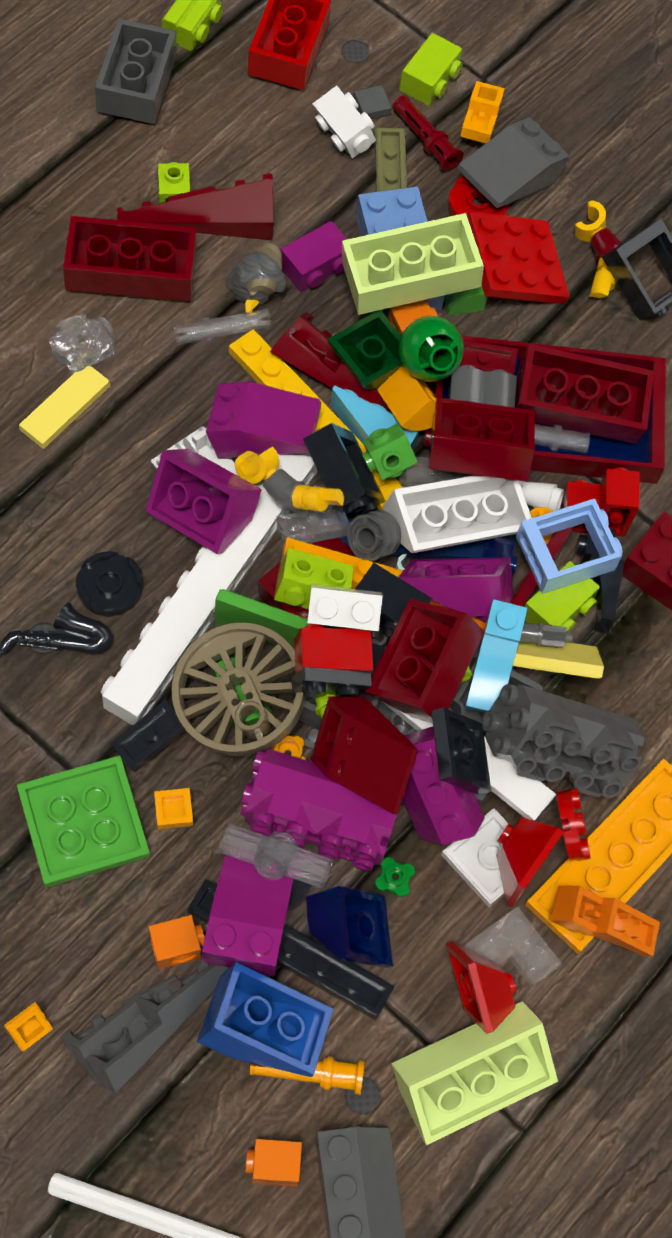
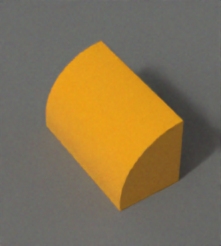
[377,365,436,431]

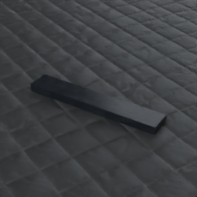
[187,879,395,1021]

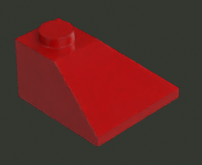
[496,817,564,907]
[445,941,516,1034]

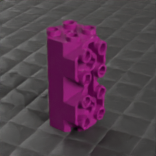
[240,748,397,871]

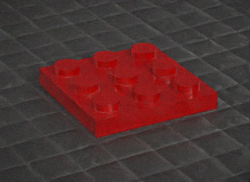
[467,212,570,304]

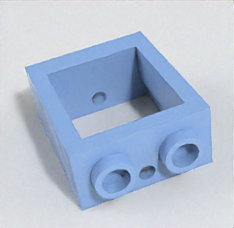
[516,499,622,594]

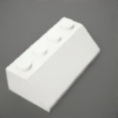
[383,476,532,553]

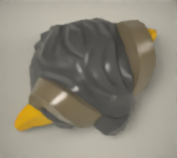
[225,242,286,313]

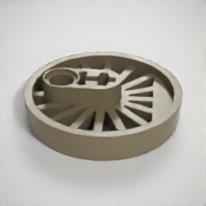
[172,623,306,756]

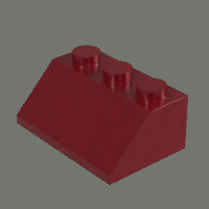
[365,599,485,723]

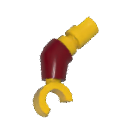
[575,201,622,298]

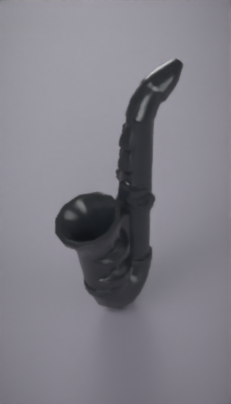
[0,602,113,657]

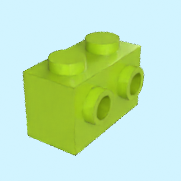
[274,548,354,609]

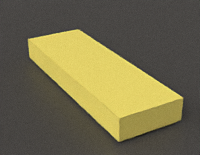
[19,363,110,449]

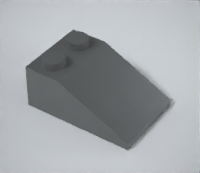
[457,117,570,208]

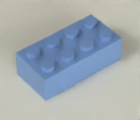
[355,187,445,318]

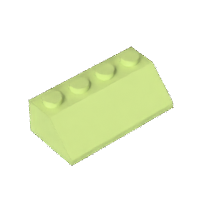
[391,1001,558,1145]

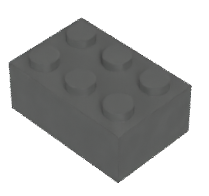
[95,18,177,124]

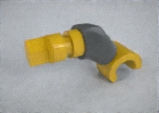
[234,447,344,513]

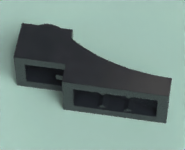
[576,528,624,634]

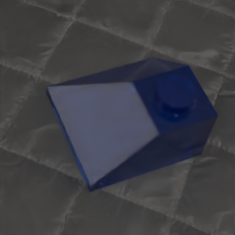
[306,886,393,968]

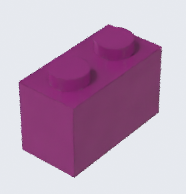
[281,221,347,293]

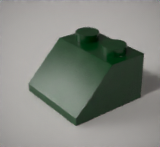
[327,310,402,390]

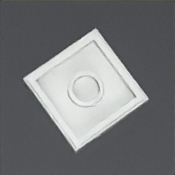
[441,808,508,907]

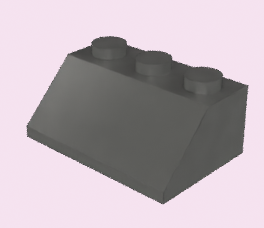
[315,1127,405,1238]

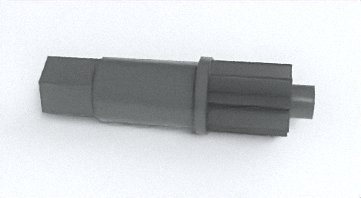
[519,623,573,647]

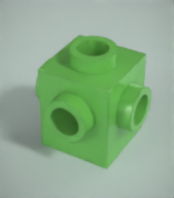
[362,423,418,480]

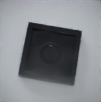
[432,707,491,795]

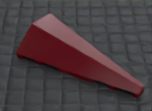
[117,174,274,241]
[270,311,393,414]

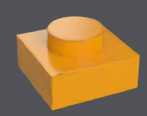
[154,788,193,830]

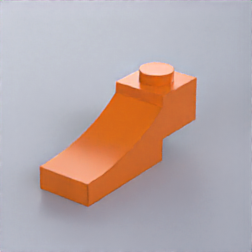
[551,886,660,957]

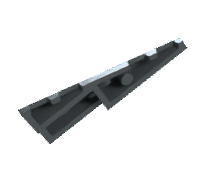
[60,960,229,1093]

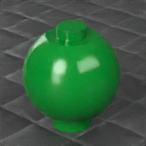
[398,316,464,382]

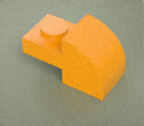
[460,81,505,143]

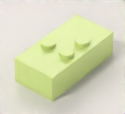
[342,213,484,315]

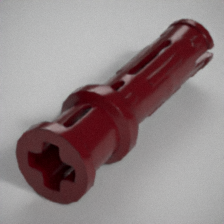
[392,95,464,172]

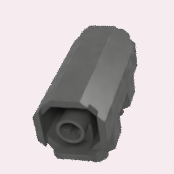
[482,684,645,798]

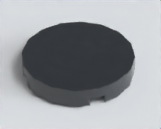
[75,551,144,617]

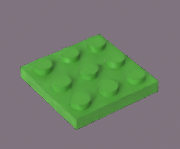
[17,756,150,888]

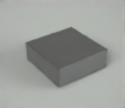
[353,85,392,119]

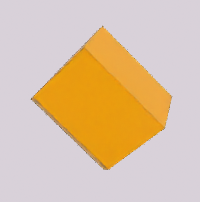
[4,1002,53,1052]

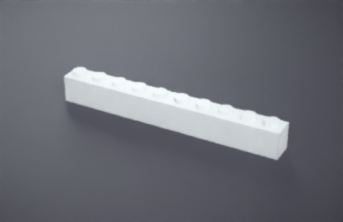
[101,453,318,725]

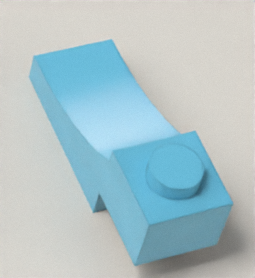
[465,599,527,713]

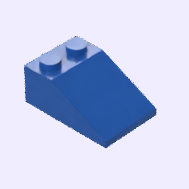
[197,962,334,1077]

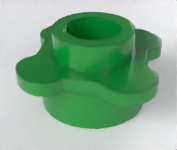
[375,857,415,897]

